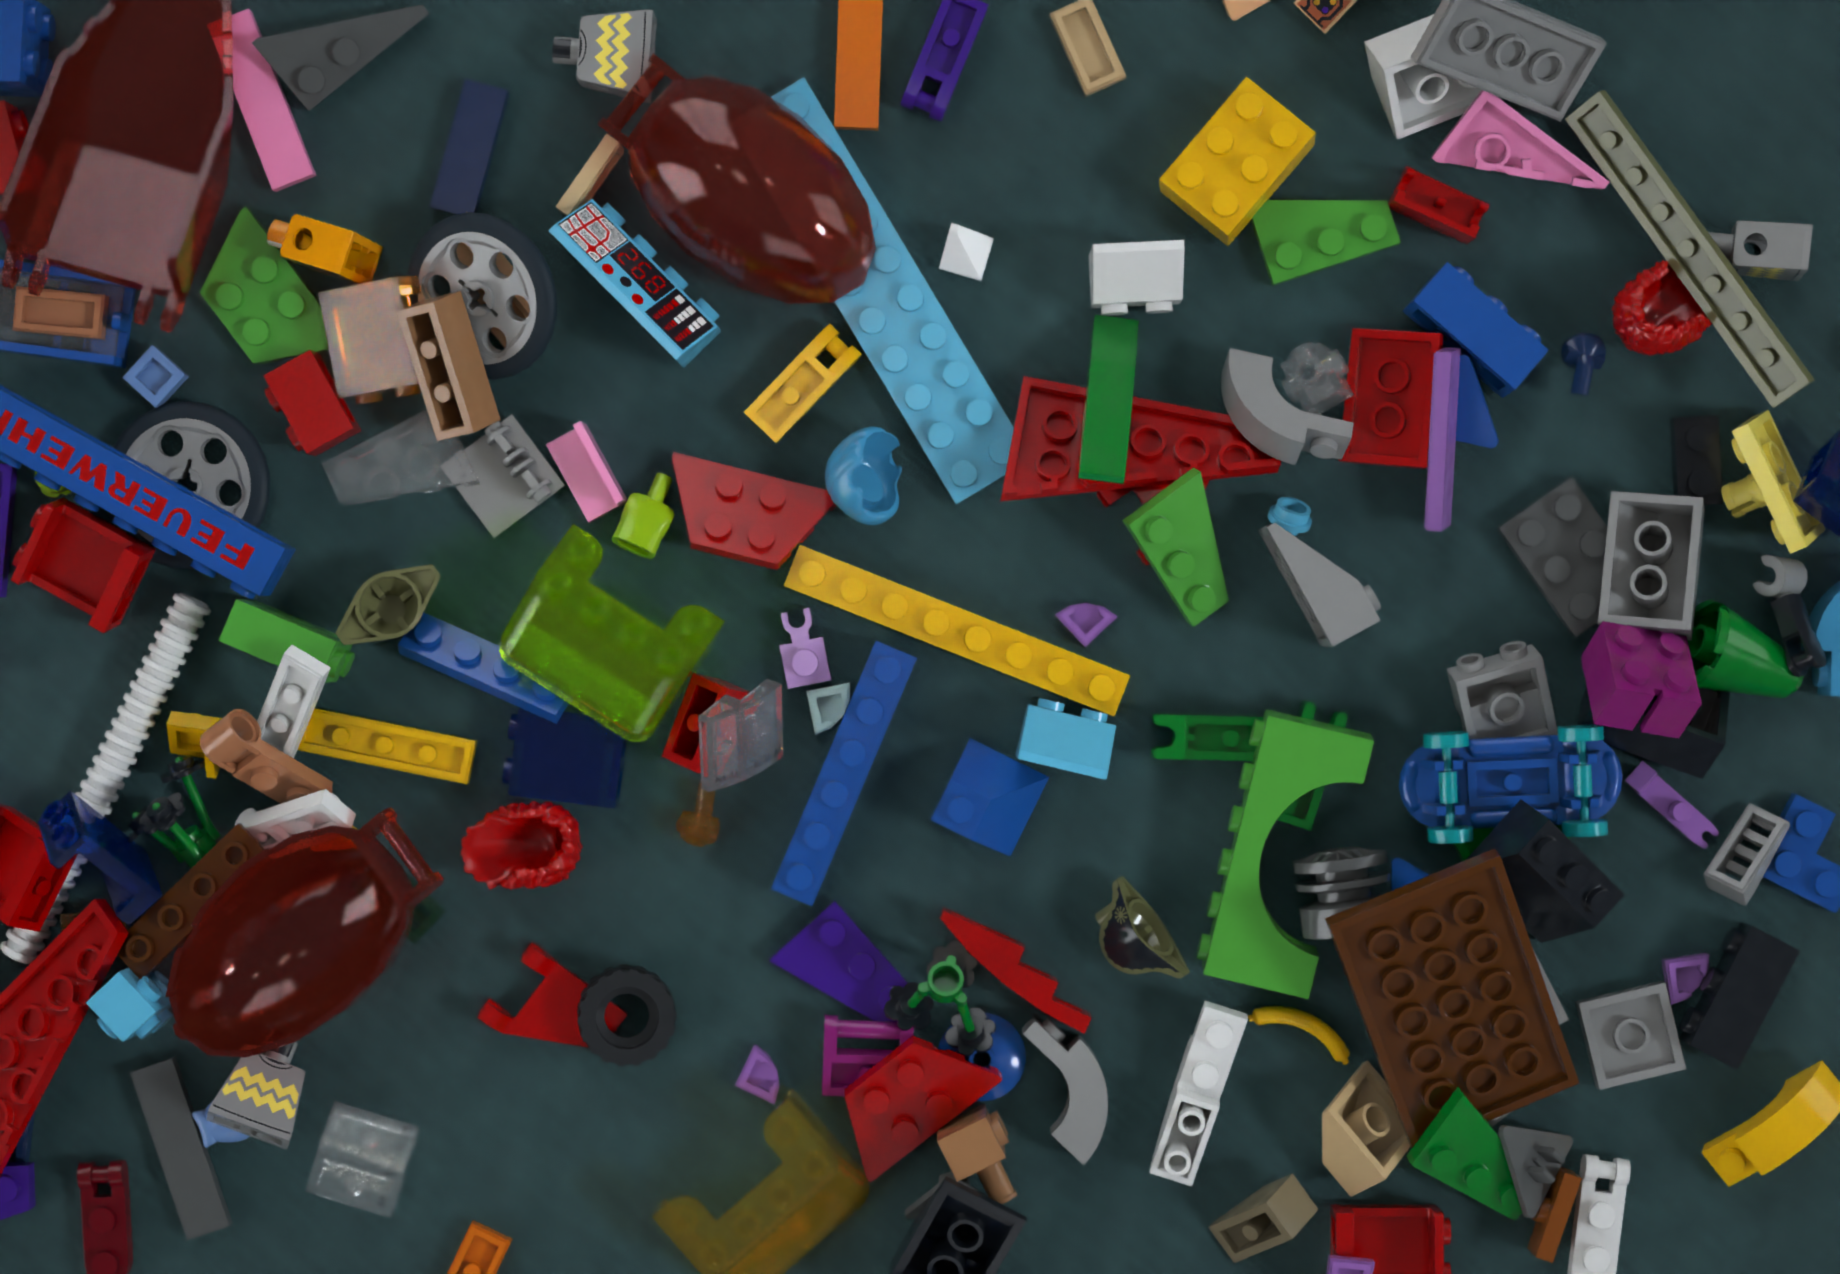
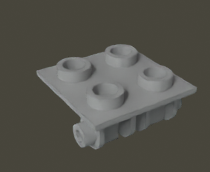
[441,414,565,538]

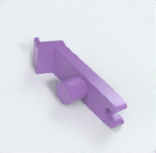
[1625,761,1719,849]

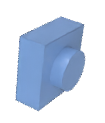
[122,345,189,408]

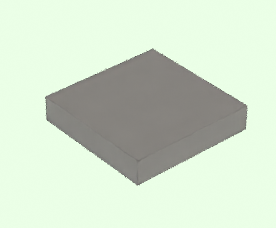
[1575,981,1686,1090]

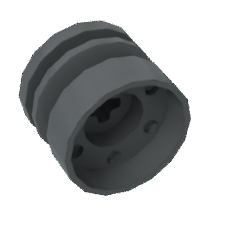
[1292,846,1390,940]

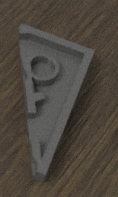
[252,4,429,111]

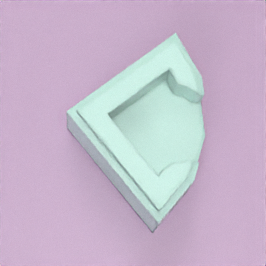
[806,682,850,735]

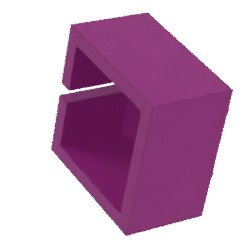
[1581,621,1702,739]

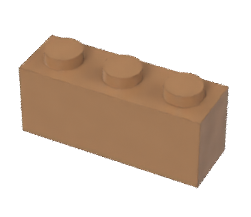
[396,291,501,441]

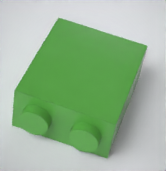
[218,599,355,683]

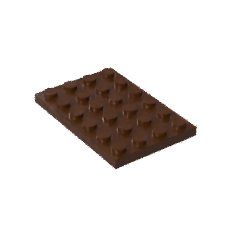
[1325,848,1579,1148]

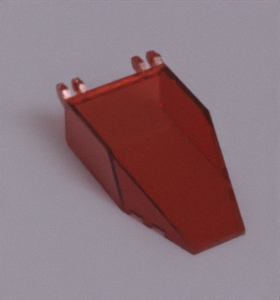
[0,0,233,332]

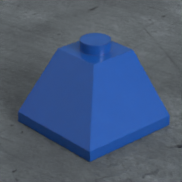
[931,738,1049,856]

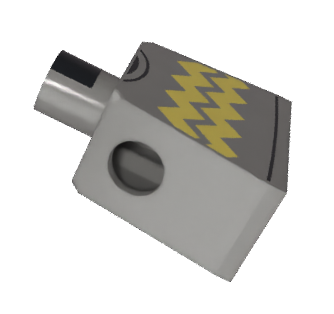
[552,10,657,103]
[1708,221,1813,281]
[207,1034,306,1150]

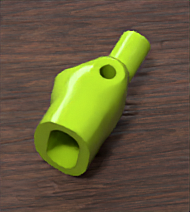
[612,473,675,559]

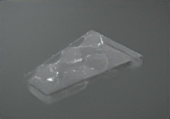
[322,410,480,505]

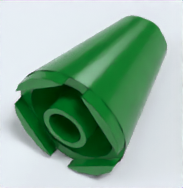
[1687,599,1804,699]

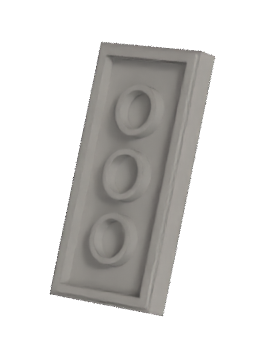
[1411,0,1607,121]

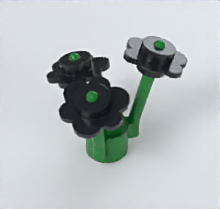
[127,755,221,869]

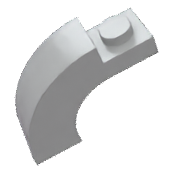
[1221,348,1354,465]
[1022,1015,1108,1165]

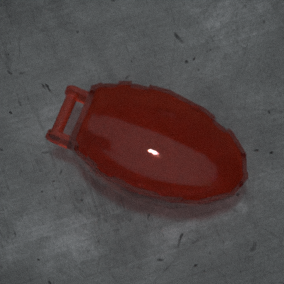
[598,53,876,304]
[166,807,444,1058]

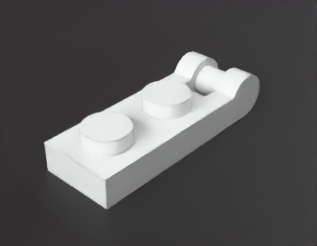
[235,789,356,854]
[1567,1154,1631,1274]

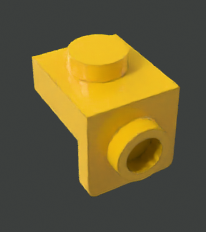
[166,711,222,779]

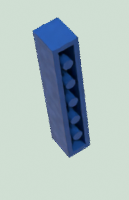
[771,640,918,906]

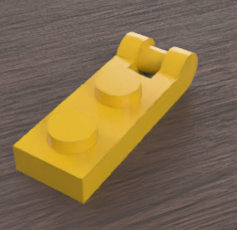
[744,324,862,444]

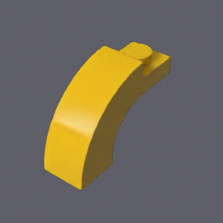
[1701,1060,1840,1187]

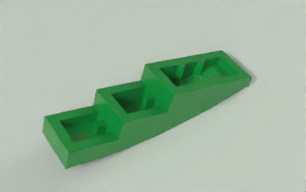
[1078,315,1139,484]

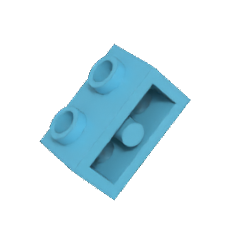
[86,967,178,1042]

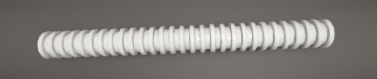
[0,593,211,964]

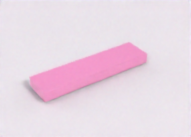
[208,8,317,192]

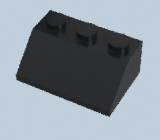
[1577,686,1730,779]
[1466,799,1625,943]

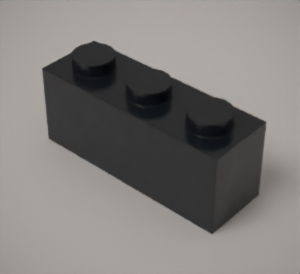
[1679,922,1800,1070]

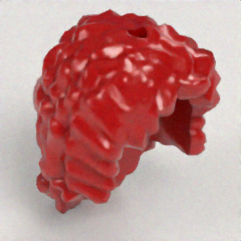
[1611,260,1712,356]
[460,801,583,890]

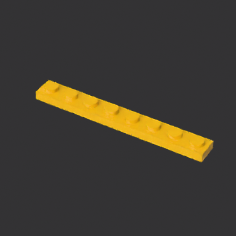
[784,545,1131,716]

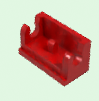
[1388,166,1490,245]

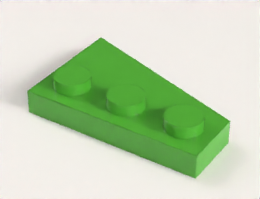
[1251,200,1401,286]
[1122,467,1229,627]

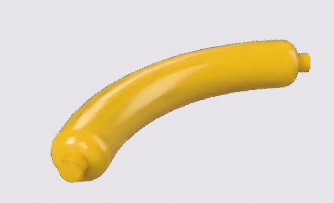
[1248,1006,1350,1065]

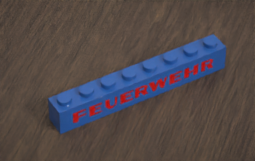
[0,384,296,599]

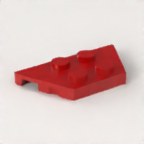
[672,452,836,570]
[844,1035,1002,1183]

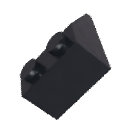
[888,1176,1027,1274]

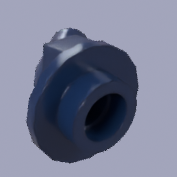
[1561,333,1606,397]

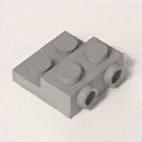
[1447,641,1558,739]

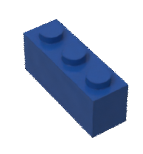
[1402,262,1549,399]

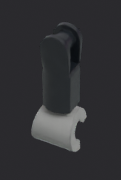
[1752,555,1827,677]

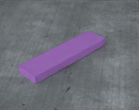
[1424,347,1461,532]

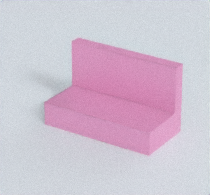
[546,421,628,523]

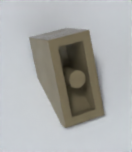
[1209,1173,1319,1263]

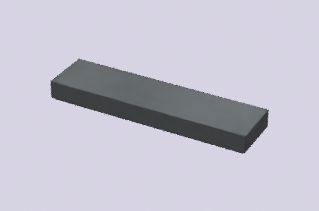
[130,1056,233,1241]

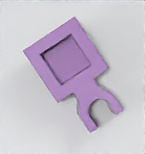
[779,608,832,689]

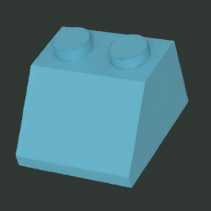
[1015,698,1116,780]

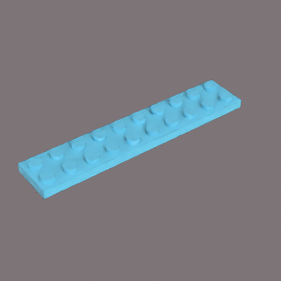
[728,77,1014,505]

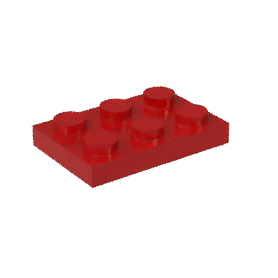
[1338,328,1444,469]

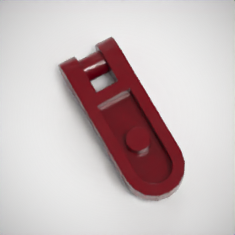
[77,1160,133,1274]

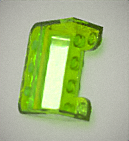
[499,524,725,742]

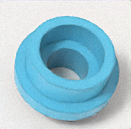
[1267,497,1312,536]

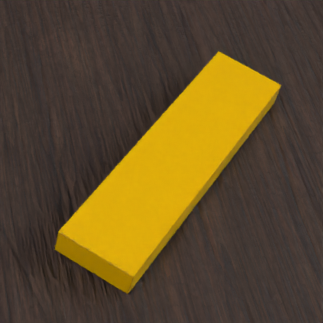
[298,708,478,784]

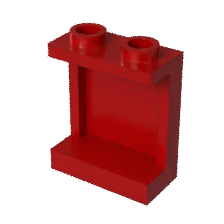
[11,497,156,634]
[0,804,79,932]
[1330,1204,1451,1274]

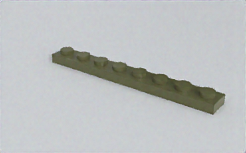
[1565,90,1815,408]

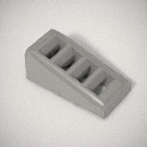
[1704,803,1790,906]

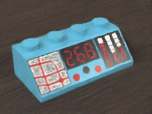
[548,199,721,368]

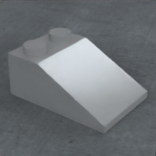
[1258,523,1381,647]

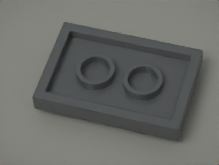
[1496,477,1607,637]

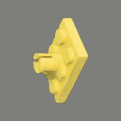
[1721,410,1826,554]

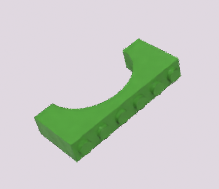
[1196,709,1374,1000]

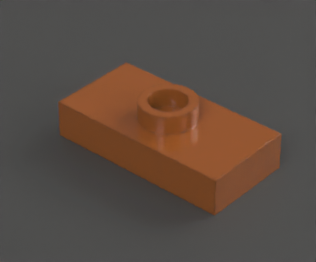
[1527,1167,1582,1263]

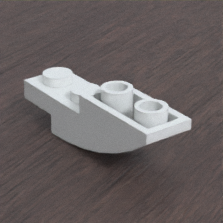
[1149,1000,1248,1186]

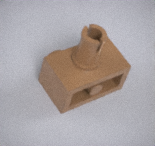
[937,1103,1018,1204]

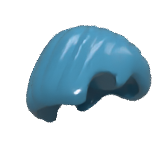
[825,426,902,525]

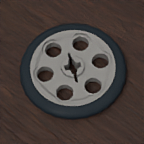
[406,212,557,380]
[108,401,270,569]

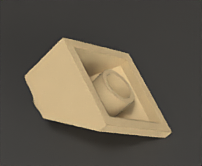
[1322,1060,1411,1197]

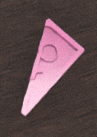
[1431,90,1610,190]

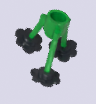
[884,940,996,1056]

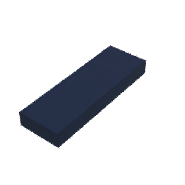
[429,78,510,215]

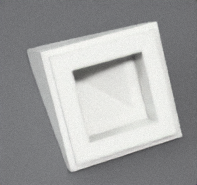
[939,223,994,281]

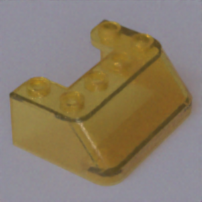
[652,1088,870,1274]

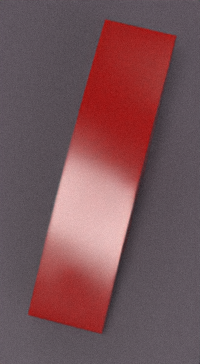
[940,907,1092,1034]

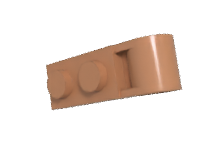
[200,709,333,804]

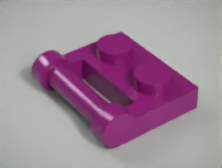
[822,1015,914,1096]

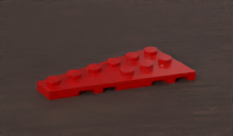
[1000,376,1281,502]
[0,899,129,1175]

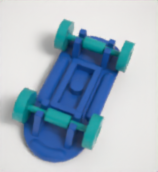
[1398,725,1623,844]

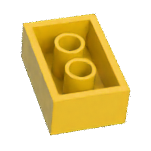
[1159,76,1316,247]

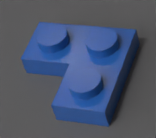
[1763,793,1840,913]

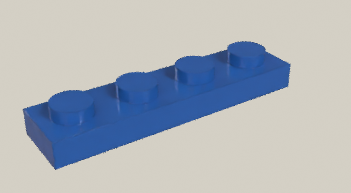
[398,613,578,724]

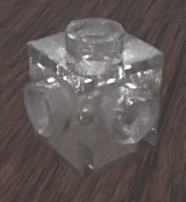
[1280,342,1354,415]

